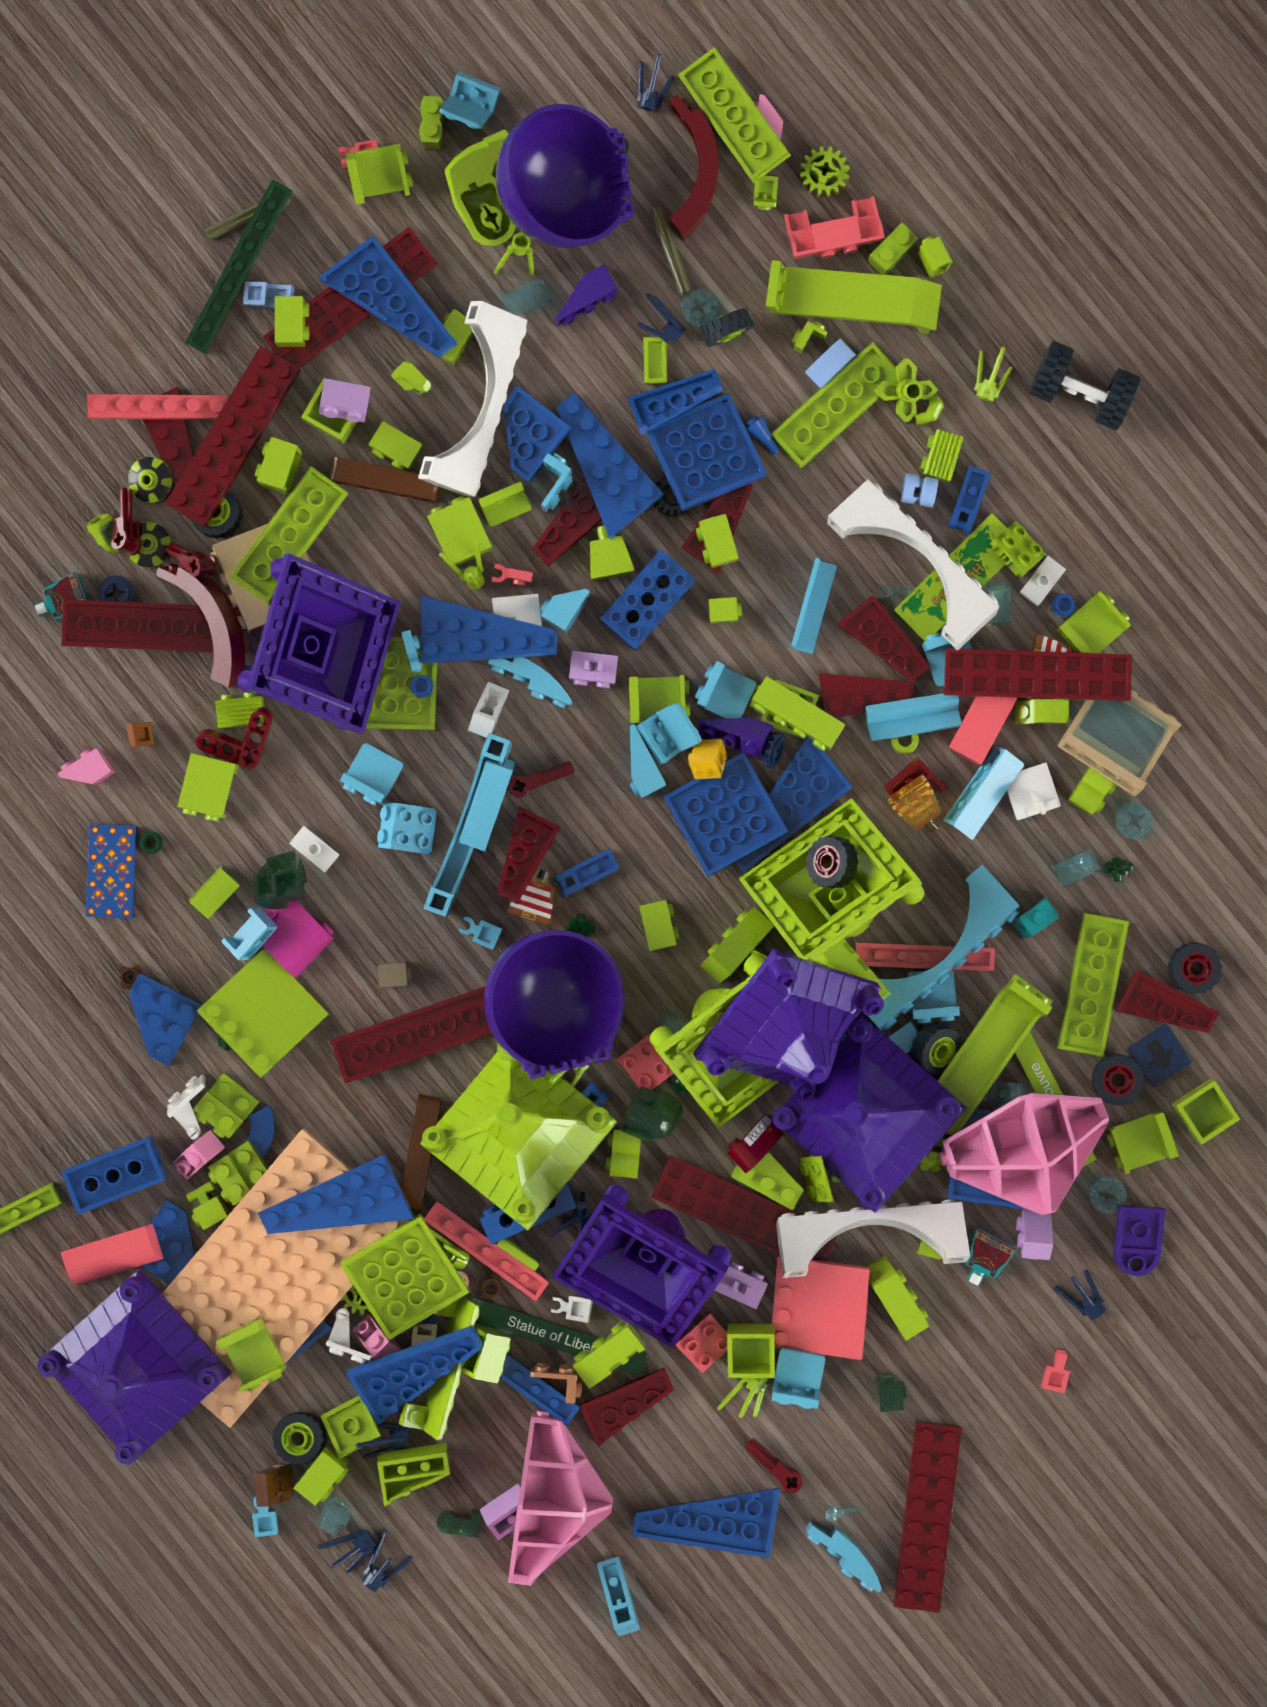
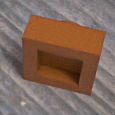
[127,722,154,748]

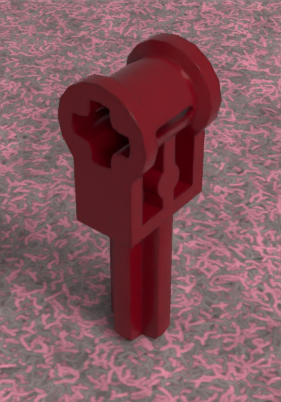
[111,488,142,555]
[165,542,219,577]
[509,761,574,798]
[745,1438,802,1493]

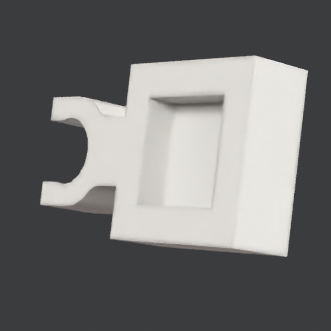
[551,1295,593,1323]

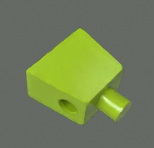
[590,525,634,581]

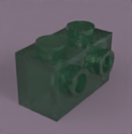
[874,1372,907,1412]

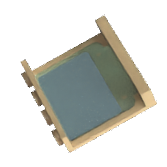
[1058,689,1182,796]

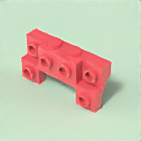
[784,196,885,259]

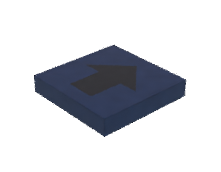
[1127,1023,1192,1087]

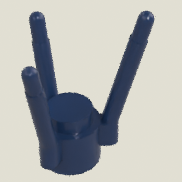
[636,53,674,112]
[637,293,686,343]
[1054,1270,1106,1320]
[356,1422,410,1459]
[317,1529,377,1573]
[362,1530,412,1592]

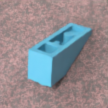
[629,724,666,798]
[596,1556,641,1636]

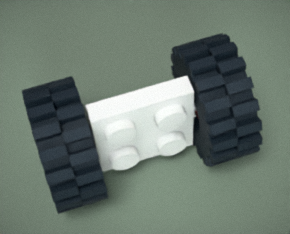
[1029,340,1141,431]

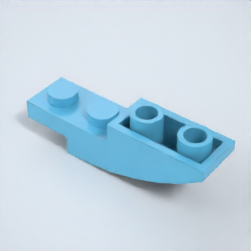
[488,657,573,709]
[806,1520,882,1592]

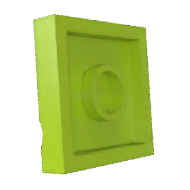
[320,1396,382,1458]

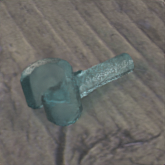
[879,584,911,599]
[825,1506,858,1522]

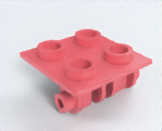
[617,1034,674,1095]
[675,1313,728,1373]

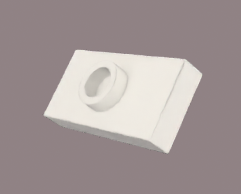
[1019,556,1066,607]
[289,826,340,873]

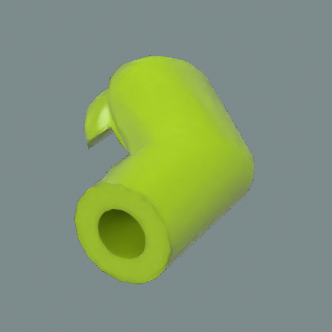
[914,396,943,426]

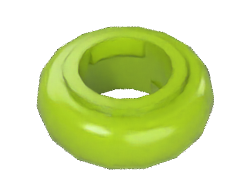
[891,734,919,754]

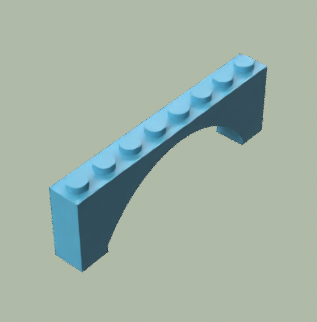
[423,733,513,917]
[869,865,1021,1031]

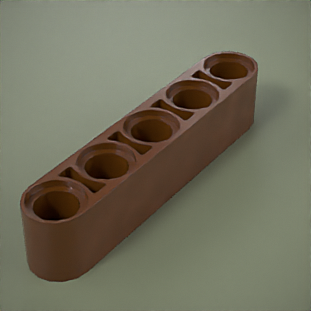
[327,457,440,503]
[401,1094,442,1210]

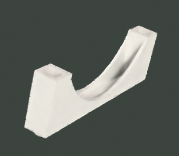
[418,301,528,497]
[827,479,999,651]
[776,1200,970,1278]

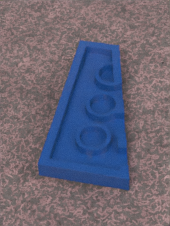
[628,369,723,435]

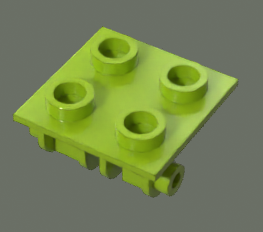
[990,521,1047,578]
[799,1155,833,1202]

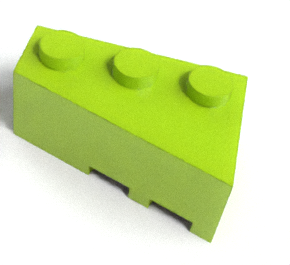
[700,907,774,984]
[824,938,891,1000]
[730,1152,803,1211]
[866,1255,929,1341]
[573,1321,645,1389]
[377,1443,451,1507]

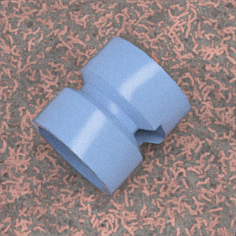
[900,473,938,508]

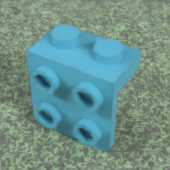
[440,71,501,129]
[541,453,573,512]
[922,633,972,687]
[695,661,756,718]
[636,703,701,765]
[340,743,403,805]
[377,802,437,854]
[907,970,960,1023]
[772,1347,825,1409]

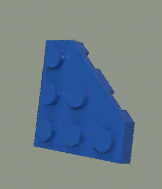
[503,386,572,483]
[129,973,202,1066]
[142,1199,195,1285]

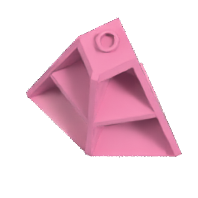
[939,1093,1109,1216]
[508,1409,613,1586]

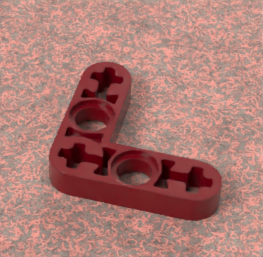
[195,707,273,769]

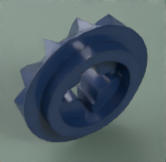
[97,575,135,602]
[762,732,785,768]

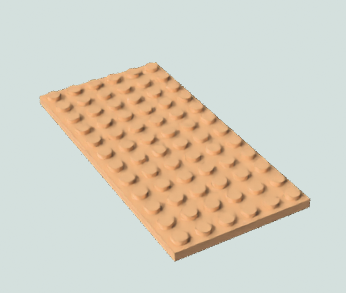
[162,1128,408,1428]

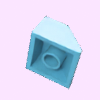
[540,589,590,635]

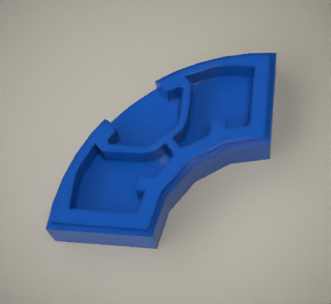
[246,1105,275,1158]

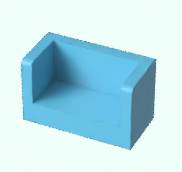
[222,907,278,960]

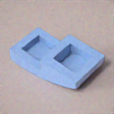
[243,281,295,309]
[805,338,856,389]

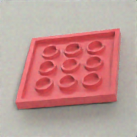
[772,1255,871,1360]

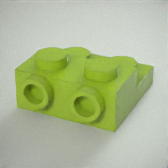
[193,1072,260,1139]
[208,1140,268,1206]

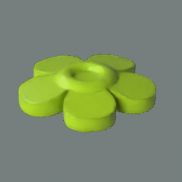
[920,1150,942,1172]

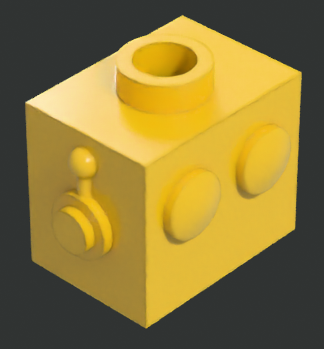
[688,739,727,779]

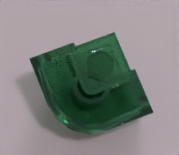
[254,850,307,909]
[622,1086,683,1142]

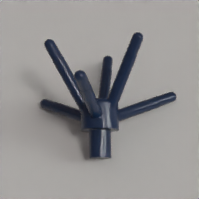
[549,1192,591,1237]

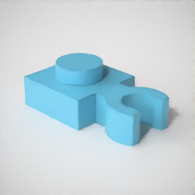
[401,630,422,673]
[459,917,502,950]
[252,1496,279,1537]

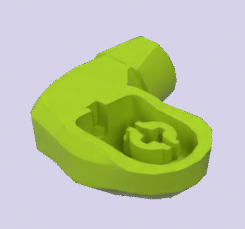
[445,129,516,246]

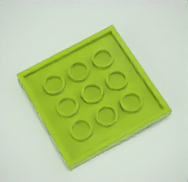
[365,637,438,731]
[197,948,329,1078]
[340,1214,469,1340]

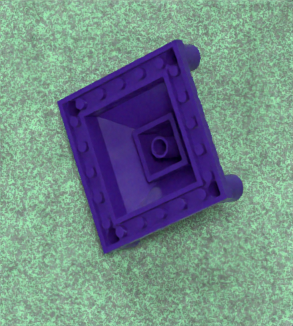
[238,554,401,734]
[693,949,884,1100]
[772,1015,968,1213]
[552,1185,732,1348]
[37,1269,232,1465]

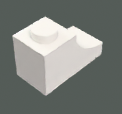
[468,682,510,738]

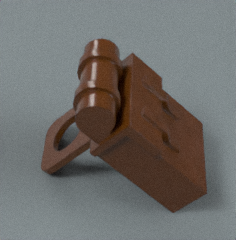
[253,1463,294,1507]

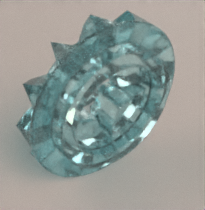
[681,288,718,326]
[1115,802,1153,839]
[1089,1176,1127,1214]

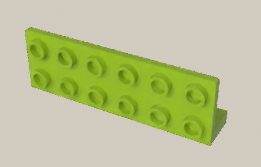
[399,1296,479,1440]

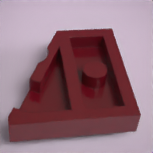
[884,756,948,805]

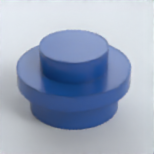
[1052,594,1075,617]
[410,675,433,698]

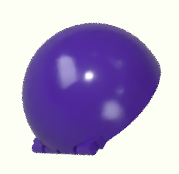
[496,104,634,248]
[484,930,625,1080]

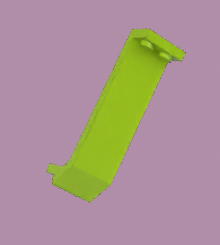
[766,260,942,335]
[937,974,1053,1137]

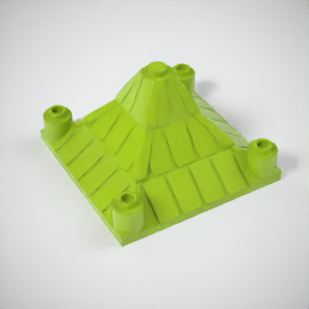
[739,798,924,966]
[650,954,779,1128]
[420,1044,617,1231]

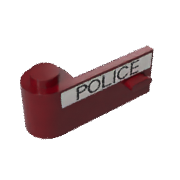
[727,1114,784,1174]

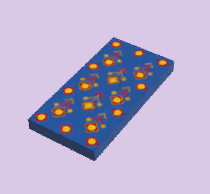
[86,824,137,918]

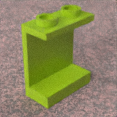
[346,144,413,205]
[427,496,493,566]
[1056,591,1131,653]
[629,675,690,725]
[177,753,239,822]
[1106,1111,1179,1174]
[216,1317,286,1392]

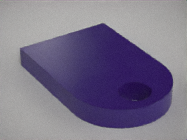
[1113,1205,1166,1276]

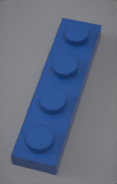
[500,1353,580,1427]

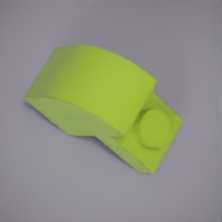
[1015,699,1069,725]

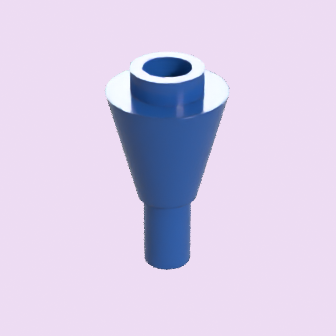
[746,415,780,455]

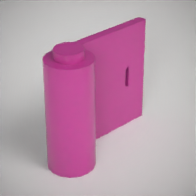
[262,890,335,978]

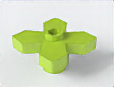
[875,358,938,422]

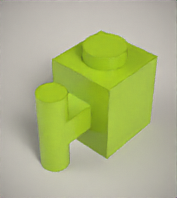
[186,1181,230,1230]

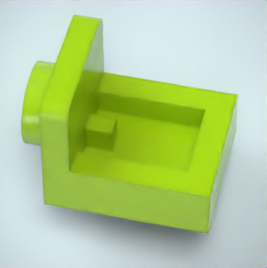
[753,174,778,210]
[792,321,828,354]

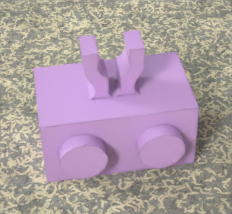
[319,378,371,422]
[569,651,618,689]
[1016,1210,1053,1260]
[714,1261,768,1309]
[480,1484,521,1540]

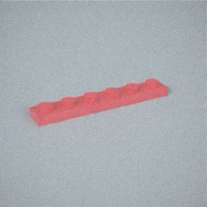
[87,394,228,420]
[855,943,995,971]
[424,1200,550,1301]

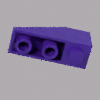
[555,264,617,327]
[699,718,773,759]

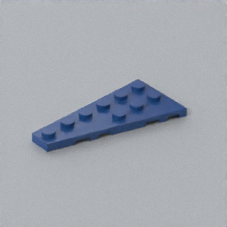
[318,236,457,358]
[556,393,663,540]
[420,596,557,664]
[736,738,852,873]
[258,1154,415,1234]
[346,1325,482,1425]
[632,1487,780,1558]

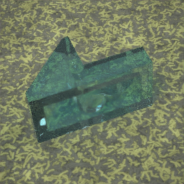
[500,279,552,316]
[984,581,1011,626]
[1052,849,1101,887]
[984,1080,1028,1105]

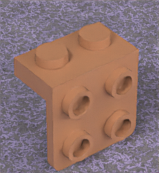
[530,1362,582,1404]

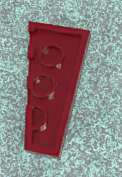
[142,387,194,486]
[532,477,602,567]
[681,484,753,575]
[836,595,930,682]
[818,673,916,718]
[497,806,560,905]
[1115,970,1219,1033]
[580,1367,674,1447]

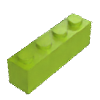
[751,676,846,751]

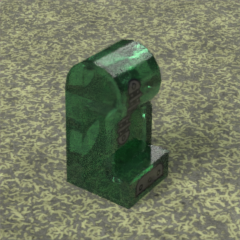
[436,1509,481,1538]

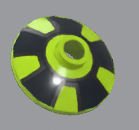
[128,457,173,503]
[128,522,172,568]

